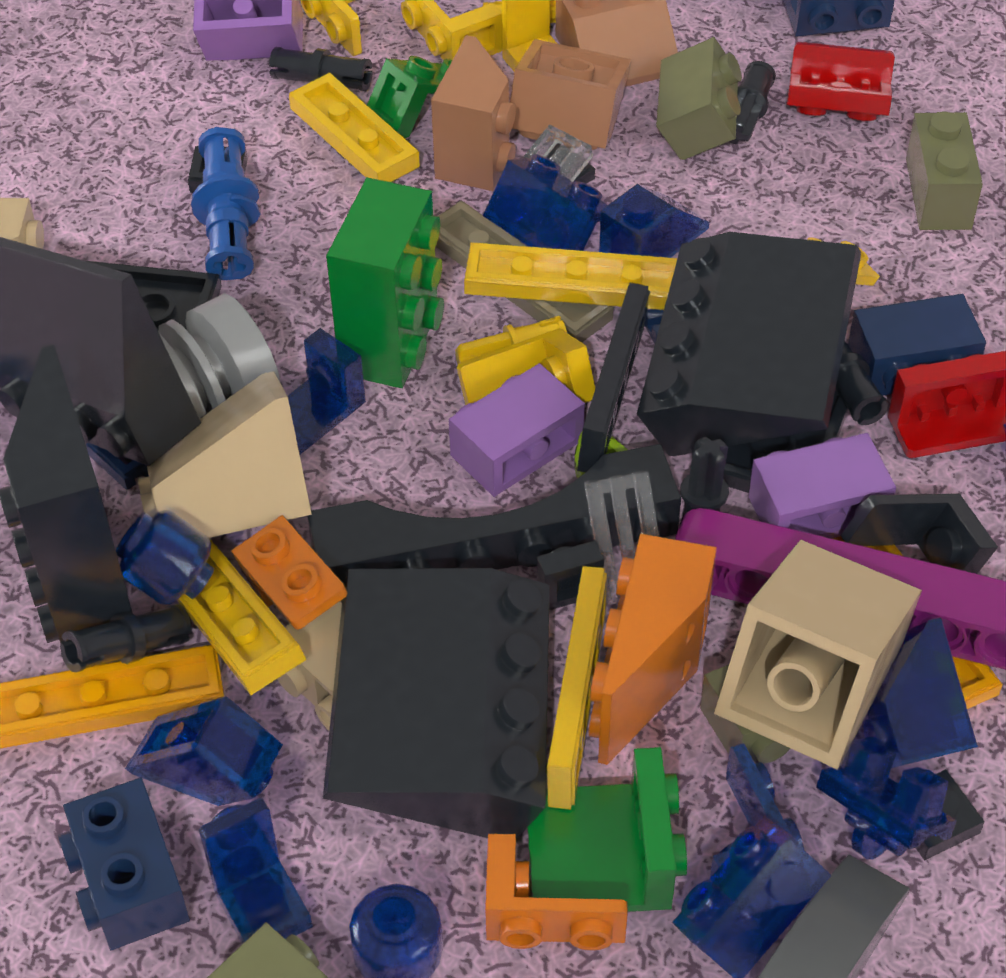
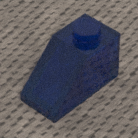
[599,184,710,258]
[863,617,978,770]
[125,696,283,806]

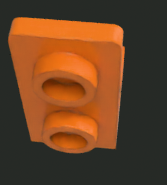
[231,515,347,630]
[485,834,628,950]

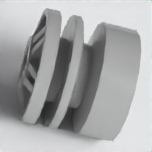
[158,293,280,419]

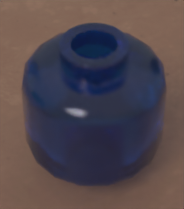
[116,510,214,605]
[349,883,444,978]

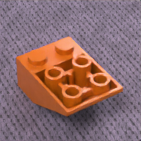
[589,534,717,765]

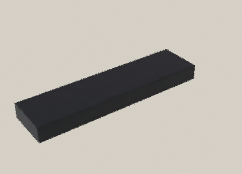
[577,282,650,473]

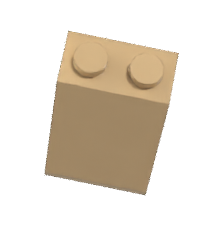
[137,371,312,548]
[714,540,922,770]

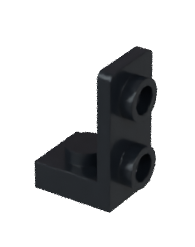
[841,493,998,574]

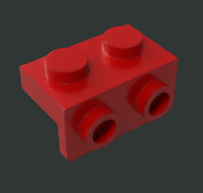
[787,42,895,121]
[888,351,1006,458]

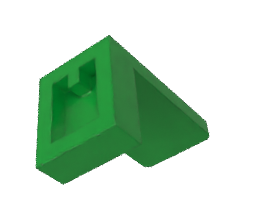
[367,56,452,138]

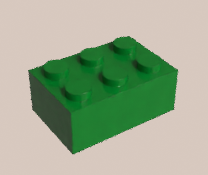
[326,177,444,389]

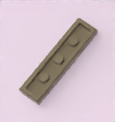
[436,200,614,342]

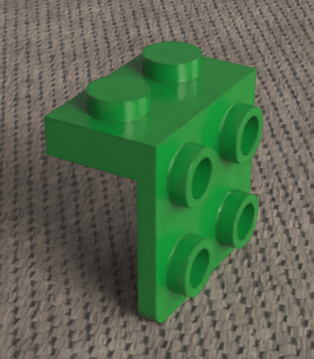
[527,747,687,912]

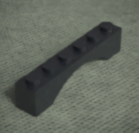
[307,444,681,601]

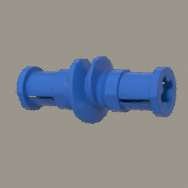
[191,127,261,281]

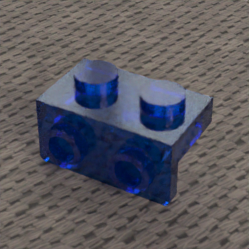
[483,154,615,251]

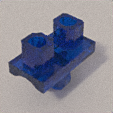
[816,736,957,860]

